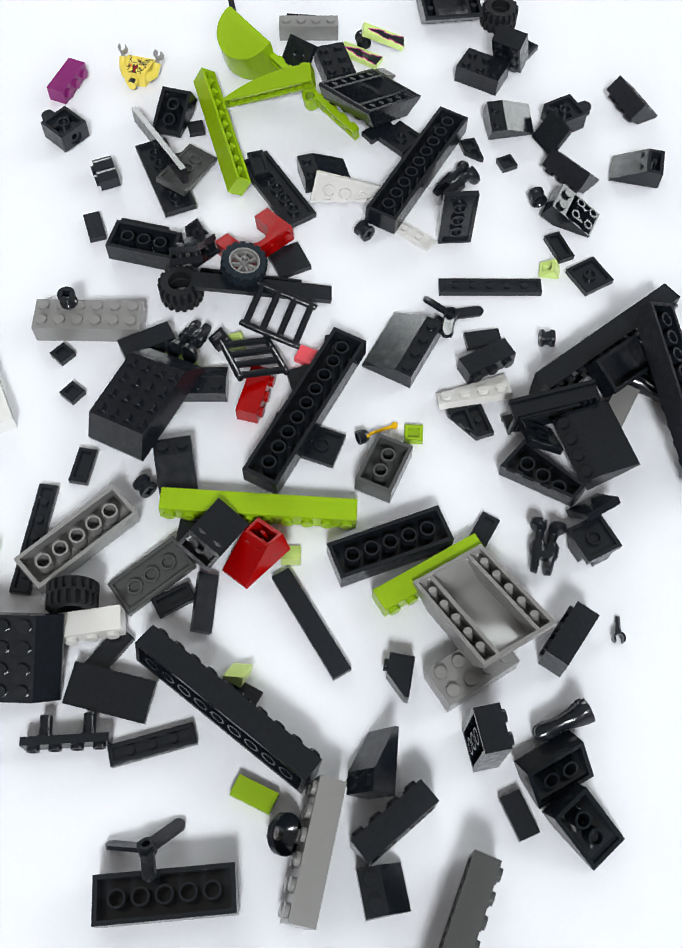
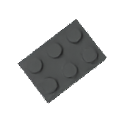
[354,432,413,504]

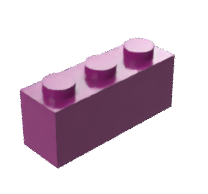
[46,58,88,104]

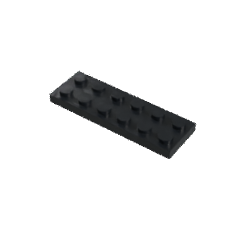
[135,137,197,218]
[244,150,316,228]

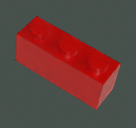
[235,366,276,424]

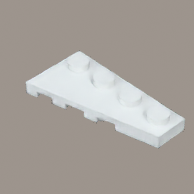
[436,374,513,410]

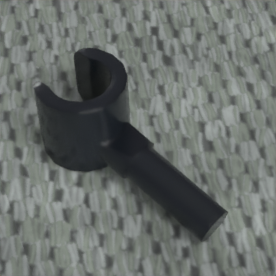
[611,616,626,644]

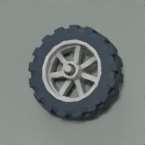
[220,241,268,288]

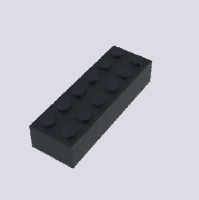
[327,505,454,587]
[91,862,239,928]

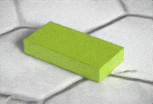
[229,774,280,816]

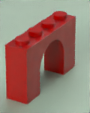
[215,208,294,269]

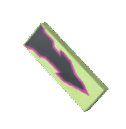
[362,22,404,51]
[343,41,383,70]

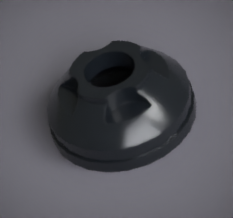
[266,812,302,857]

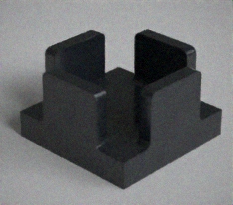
[565,515,622,567]

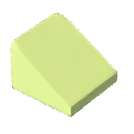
[538,259,560,279]
[281,546,301,565]
[222,663,253,688]

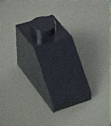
[383,652,415,703]

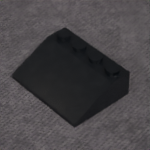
[362,312,443,388]
[551,400,641,491]

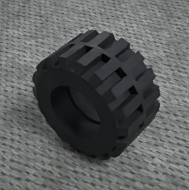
[480,0,519,34]
[157,265,204,312]
[45,575,100,614]

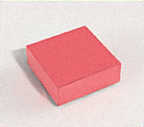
[294,345,318,366]

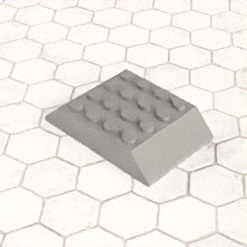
[413,544,557,668]

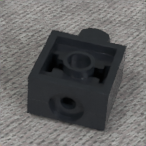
[540,94,591,132]
[40,106,90,152]

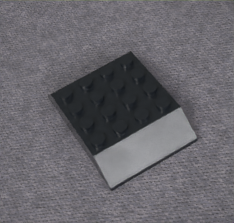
[416,0,484,24]
[318,68,421,127]
[88,348,205,461]
[0,612,65,703]

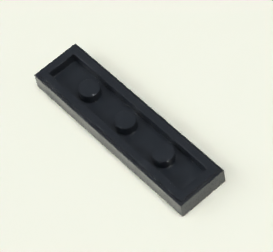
[107,722,198,768]

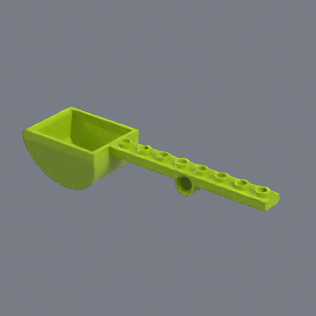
[217,7,360,141]

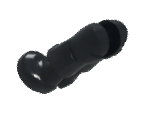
[433,160,480,200]
[166,320,212,364]
[529,517,567,576]

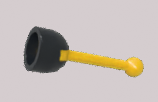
[354,422,398,445]

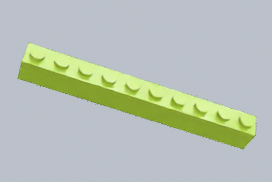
[193,67,251,196]
[158,487,358,530]

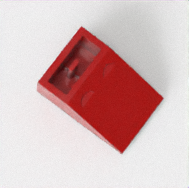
[222,517,290,589]

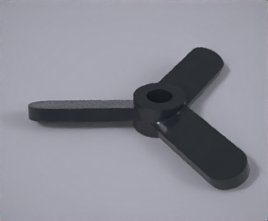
[423,296,484,338]
[105,818,186,883]

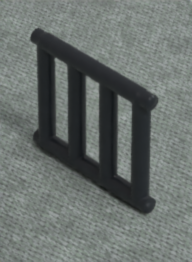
[239,280,318,350]
[218,336,290,381]

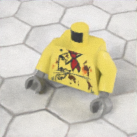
[117,43,164,89]

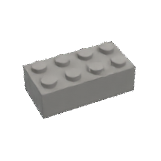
[424,649,520,713]

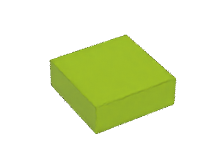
[404,424,423,444]

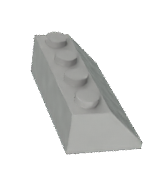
[279,15,338,41]

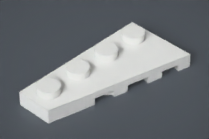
[310,170,381,203]

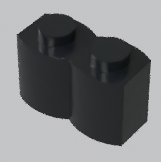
[90,156,121,191]

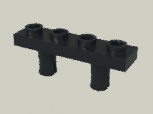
[19,712,113,754]

